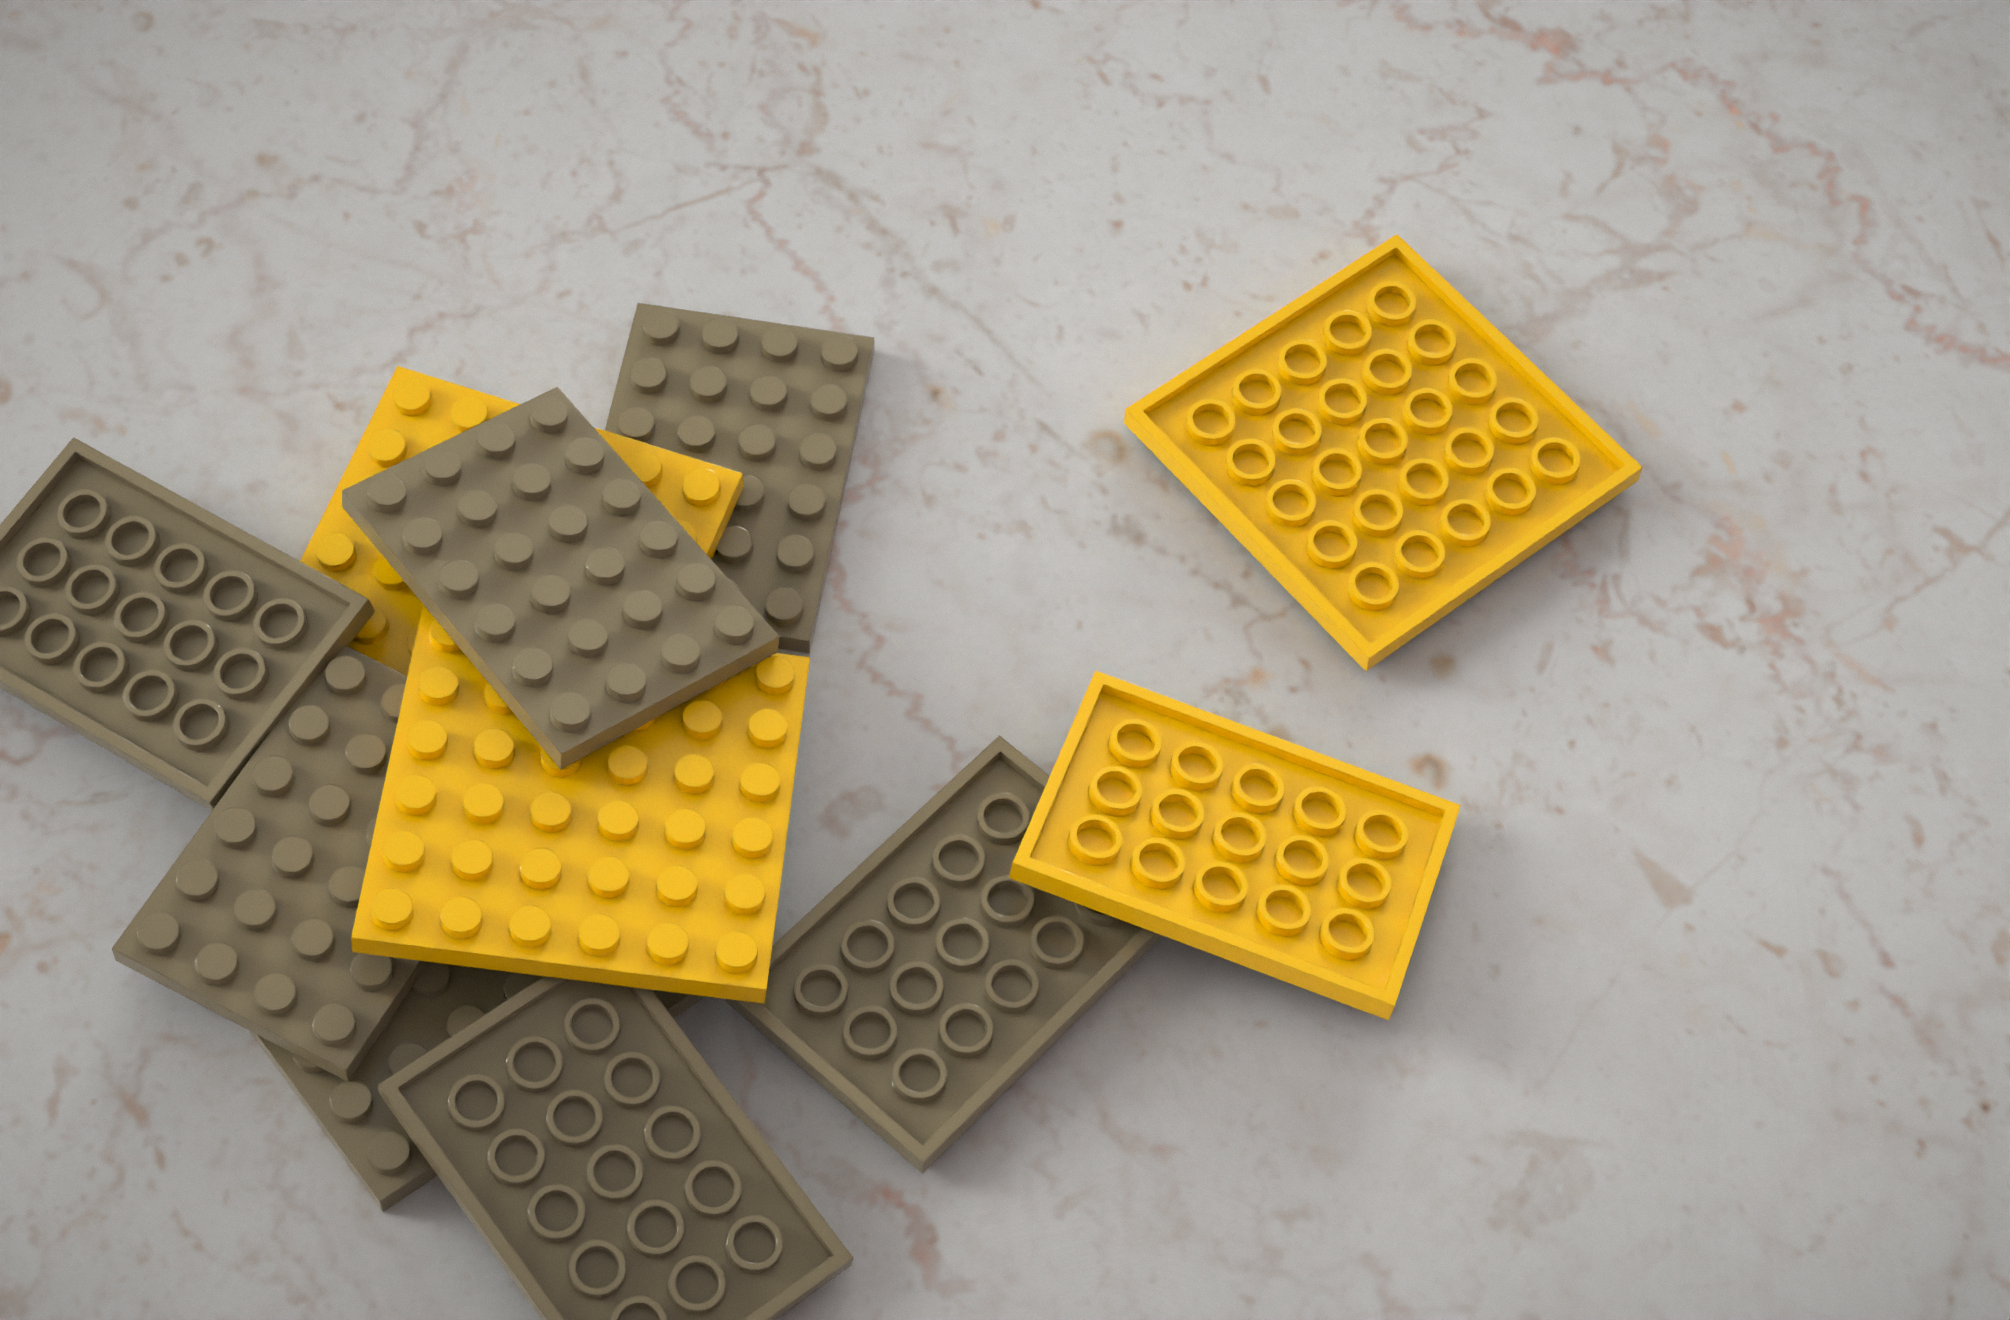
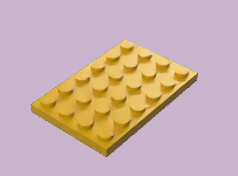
[1008,670,1461,1021]

